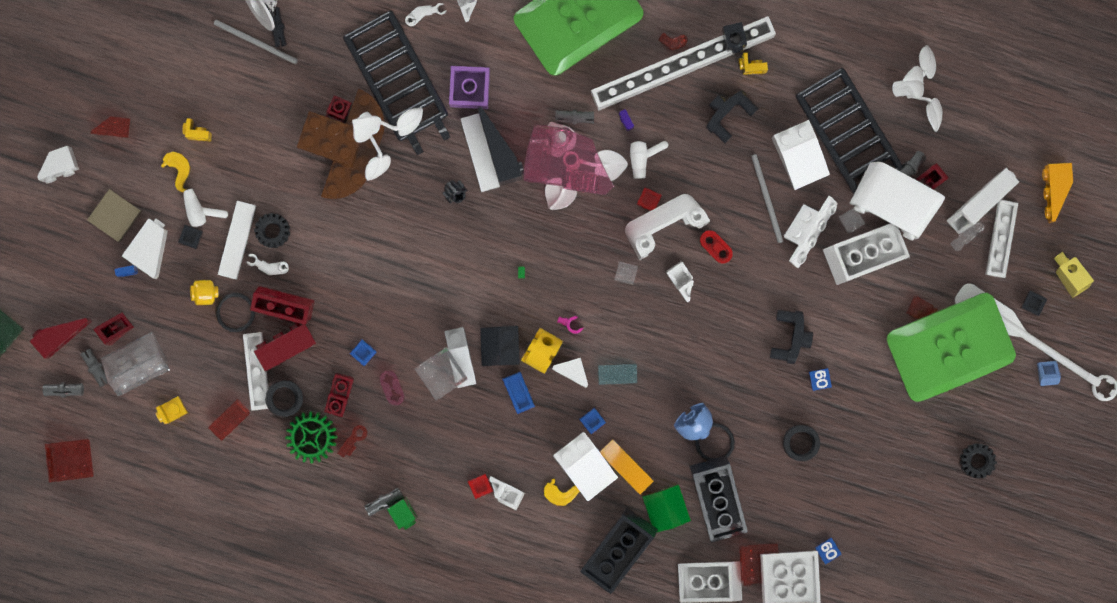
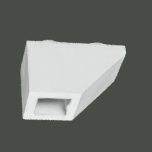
[37,146,79,184]

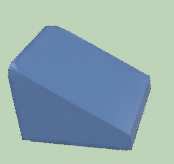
[1037,361,1061,386]

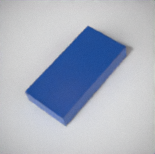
[503,372,535,414]

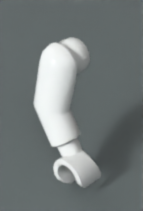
[405,3,447,26]
[247,254,289,275]

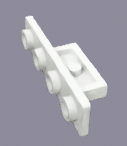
[784,196,838,268]

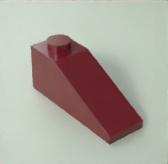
[30,318,92,359]

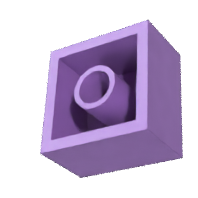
[449,66,490,109]

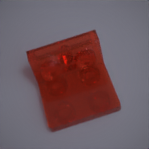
[45,439,94,482]
[739,544,778,586]

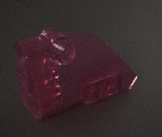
[523,124,614,195]

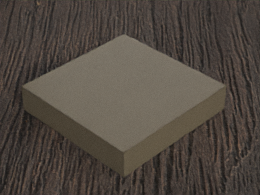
[87,189,142,242]

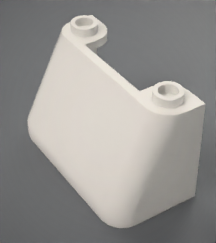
[850,162,945,241]
[625,194,710,260]

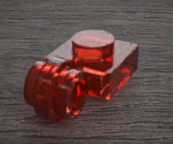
[337,425,368,458]

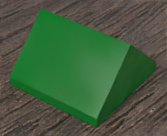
[642,484,691,533]

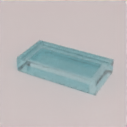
[598,364,637,385]

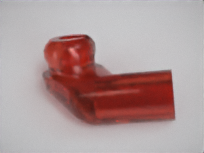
[658,33,688,50]

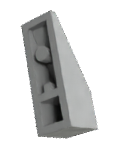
[444,327,476,388]

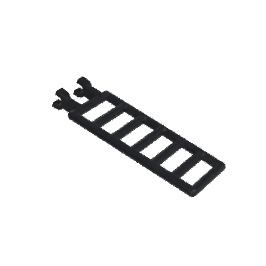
[343,11,451,156]
[796,68,903,194]

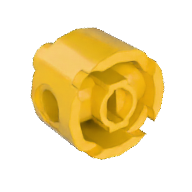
[521,328,563,374]

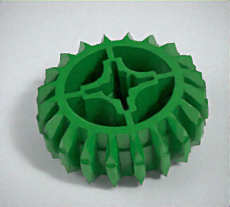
[285,411,338,464]

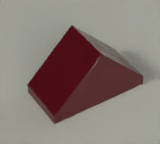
[915,163,949,190]
[93,312,134,345]

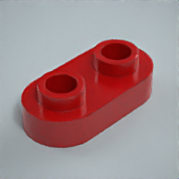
[700,230,733,264]

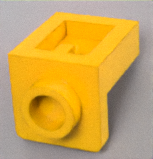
[739,53,768,75]
[183,118,212,141]
[156,396,188,424]

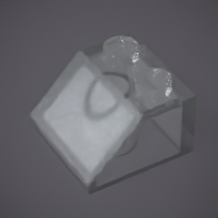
[415,347,468,401]

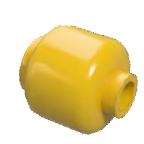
[190,280,219,305]

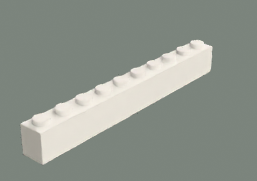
[591,17,776,111]

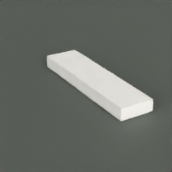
[461,113,500,192]
[985,200,1018,278]
[218,201,256,280]
[243,332,269,411]

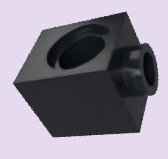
[722,22,747,54]

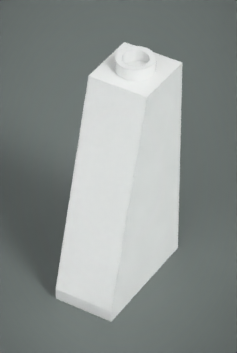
[946,168,1019,234]

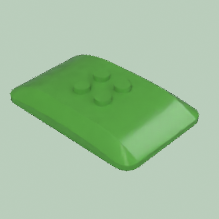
[514,0,643,76]
[887,293,1016,402]

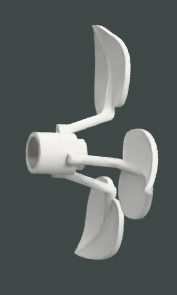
[893,45,943,132]
[352,107,423,181]
[545,122,628,210]

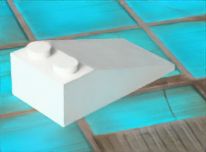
[823,223,910,285]

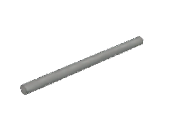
[214,20,298,64]
[751,154,784,243]

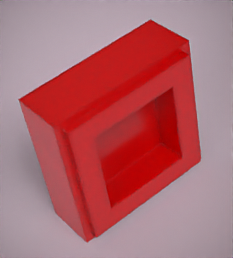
[637,188,662,211]
[468,474,493,499]

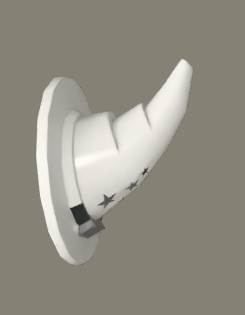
[245,0,277,31]

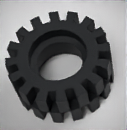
[254,213,291,248]
[959,443,997,478]

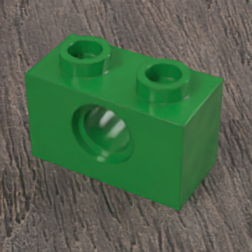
[387,498,418,530]

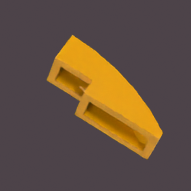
[600,439,654,494]

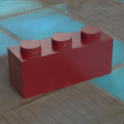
[250,286,315,325]
[254,323,316,372]

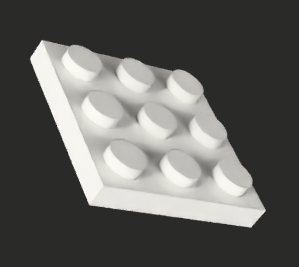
[760,551,821,603]

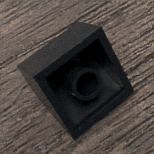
[480,326,520,366]

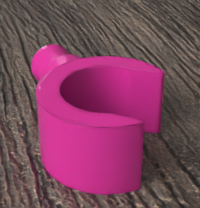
[557,316,583,334]

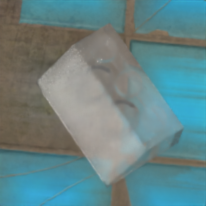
[101,332,170,396]

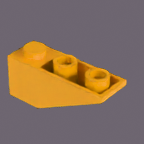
[1042,163,1073,223]

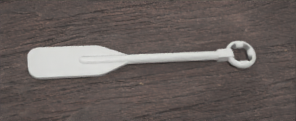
[955,284,1117,401]

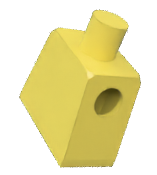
[1054,252,1094,298]

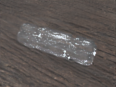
[951,221,985,251]

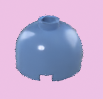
[674,403,713,440]

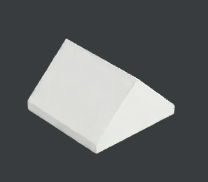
[552,358,588,388]

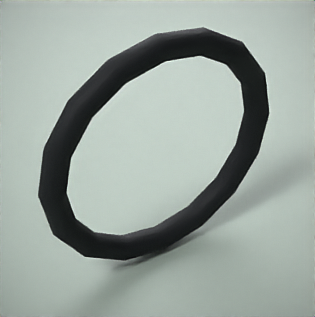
[216,293,255,332]
[695,423,735,461]

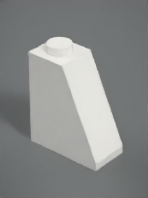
[122,219,168,279]

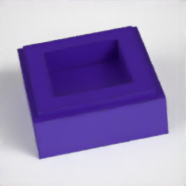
[619,109,634,131]

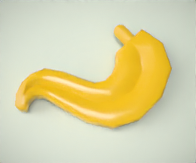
[161,152,190,193]
[544,479,580,506]

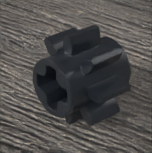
[442,180,468,204]

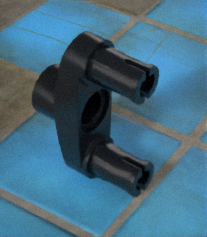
[706,90,759,144]
[770,310,813,364]

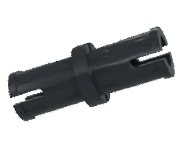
[272,7,287,48]

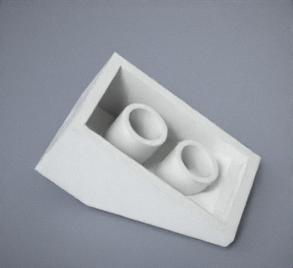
[772,120,830,190]
[553,432,618,501]
[678,561,742,603]

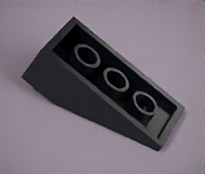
[478,107,525,186]
[689,455,748,543]
[580,507,658,594]

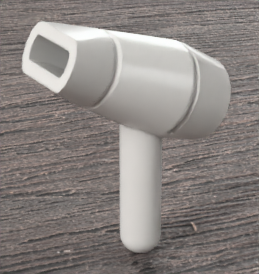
[630,141,668,179]
[183,189,228,227]

